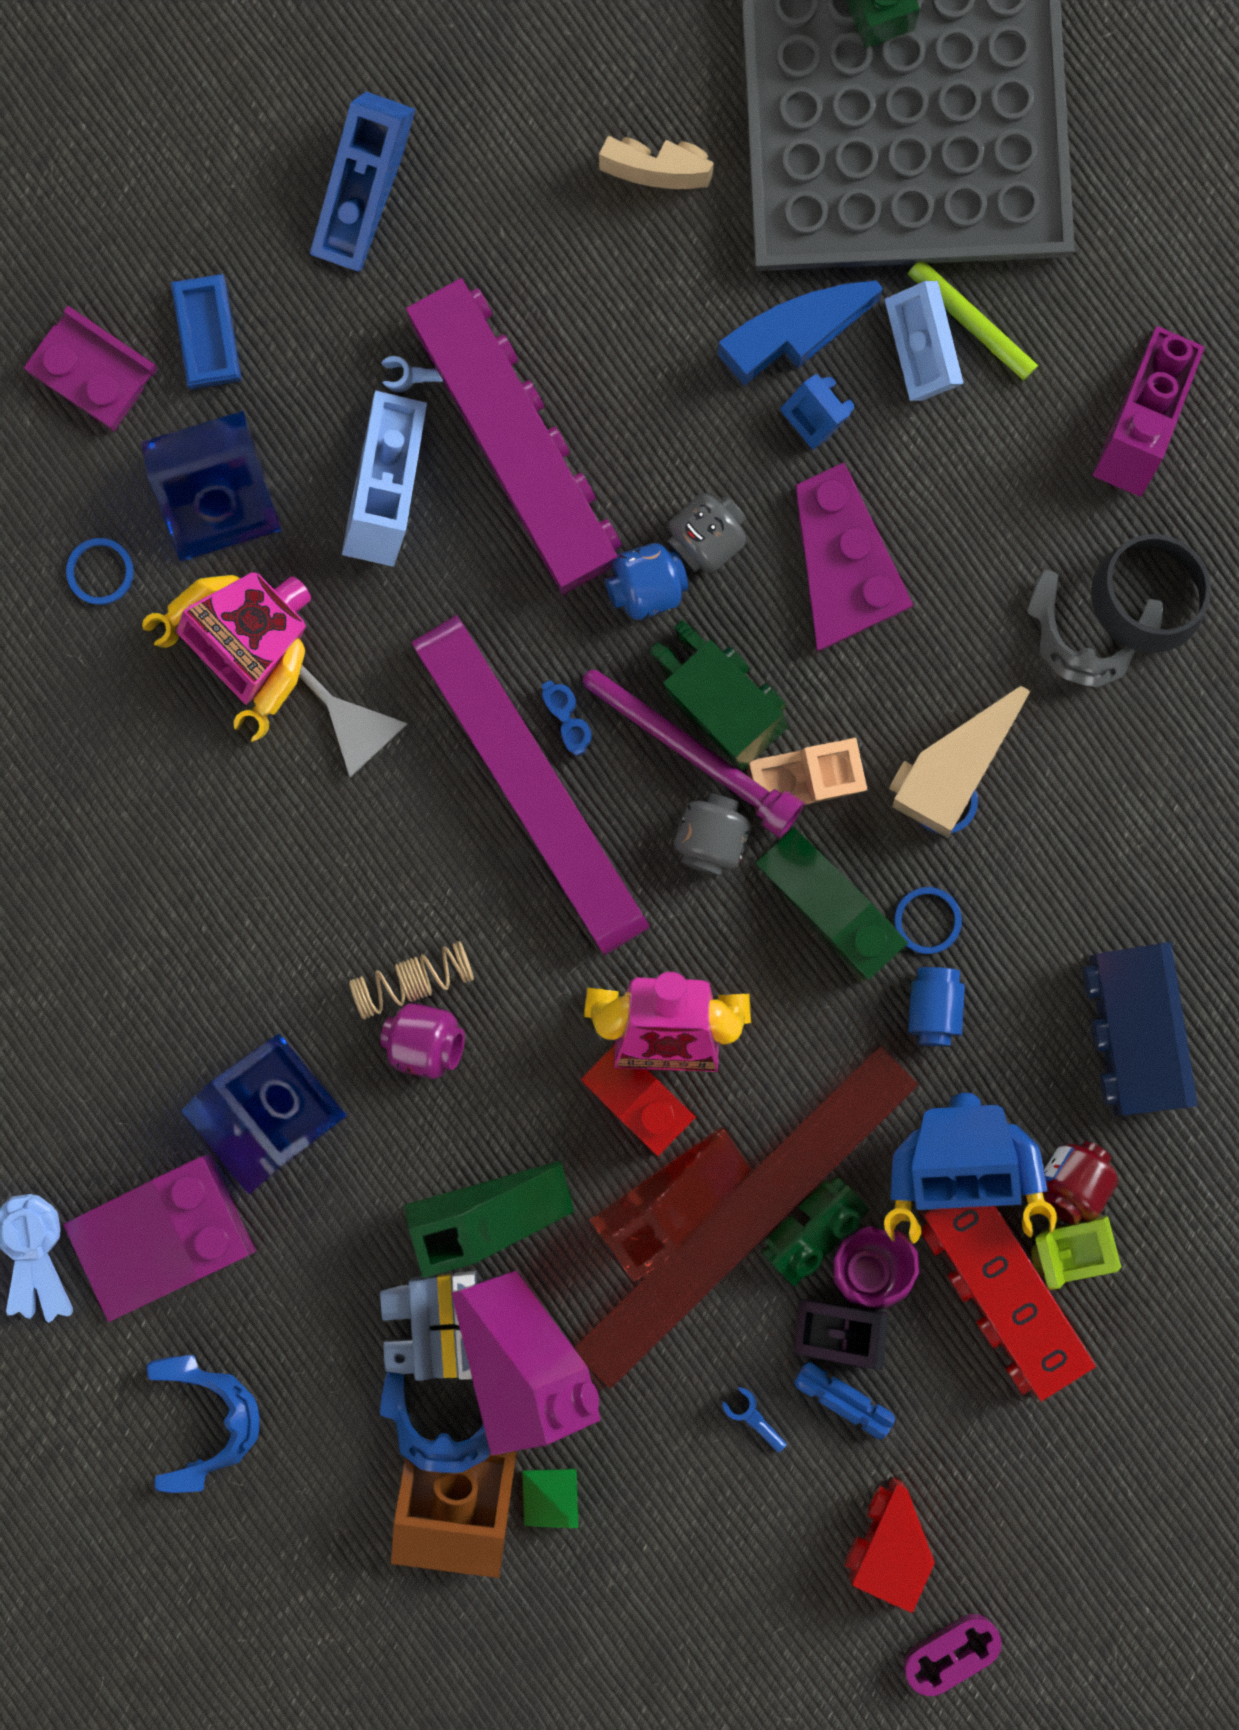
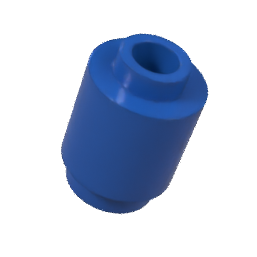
[908,967,965,1047]

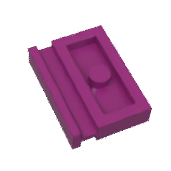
[24,306,158,431]

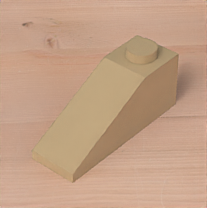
[889,686,1030,838]

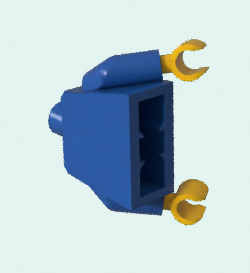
[884,1093,1056,1244]

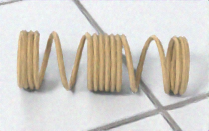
[349,941,474,1020]

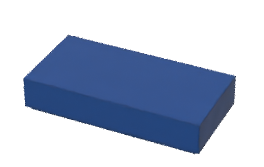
[171,274,242,390]

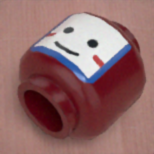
[1043,1141,1119,1225]

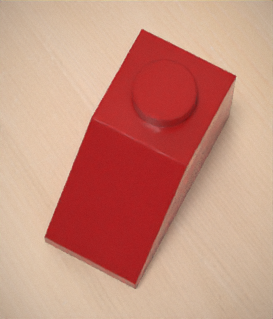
[580,1044,696,1156]

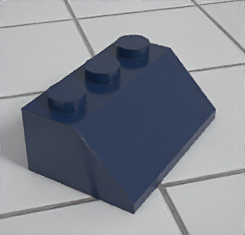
[1083,942,1198,1115]

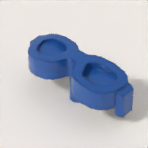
[541,680,592,757]

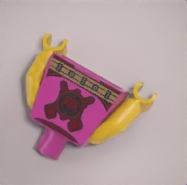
[143,572,311,741]
[584,972,751,1072]

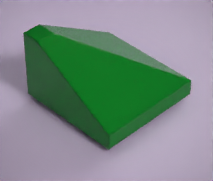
[522,1468,579,1528]

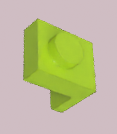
[1032,1215,1121,1290]

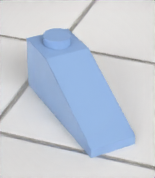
[342,391,427,567]

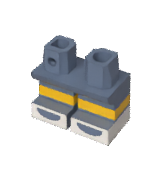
[380,1271,477,1380]

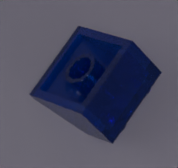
[141,411,282,561]
[181,1033,347,1195]

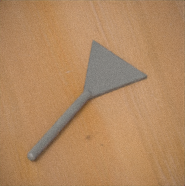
[299,665,408,778]

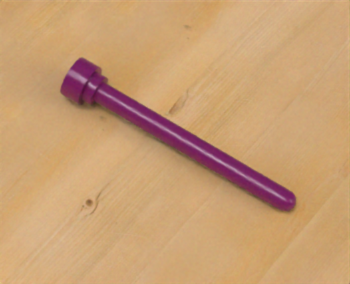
[583,670,805,838]

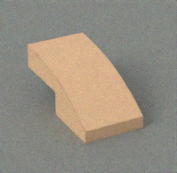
[746,738,867,814]

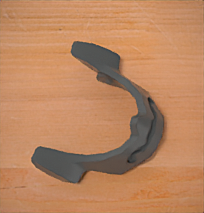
[1028,570,1163,687]

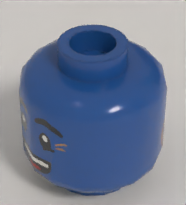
[605,543,688,620]

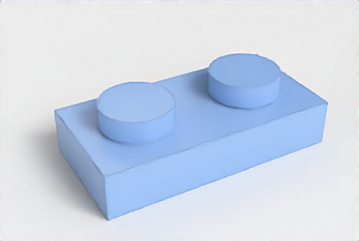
[885,281,964,401]

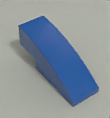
[717,280,883,386]

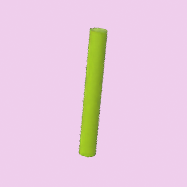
[907,262,1038,381]

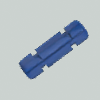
[794,1362,895,1439]

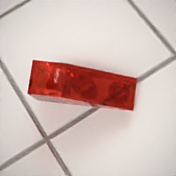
[590,1127,751,1282]

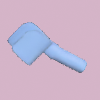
[382,356,443,393]

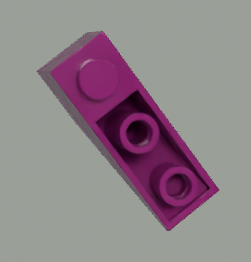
[1092,326,1205,497]

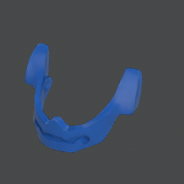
[146,1355,260,1493]
[380,1372,490,1473]

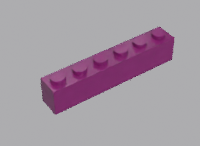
[406,278,622,595]

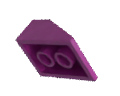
[63,1154,256,1322]
[451,1271,601,1455]

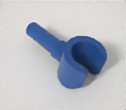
[723,1387,787,1453]

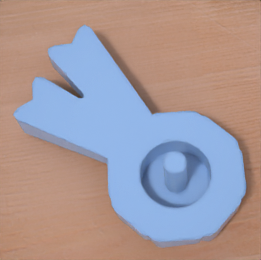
[0,1194,73,1323]

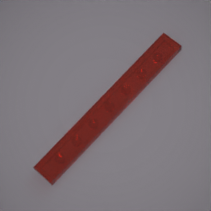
[573,1046,919,1389]

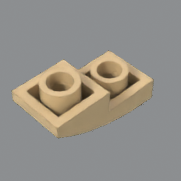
[599,136,714,189]

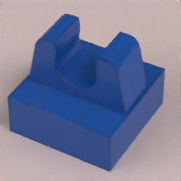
[780,374,854,450]

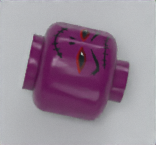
[380,1003,465,1079]

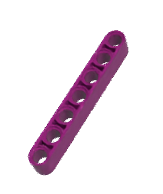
[411,614,650,956]

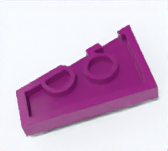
[795,462,914,653]

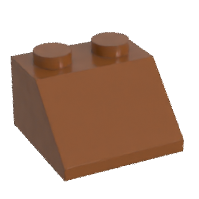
[391,1438,517,1578]

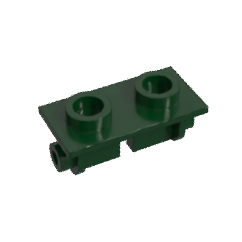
[760,1176,870,1287]

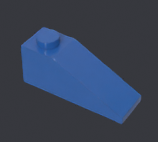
[310,92,416,272]

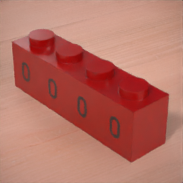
[918,1206,1097,1402]

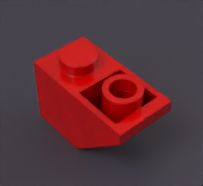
[844,1477,935,1613]

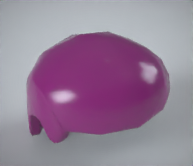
[833,1226,919,1310]

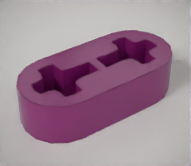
[903,1614,1001,1696]

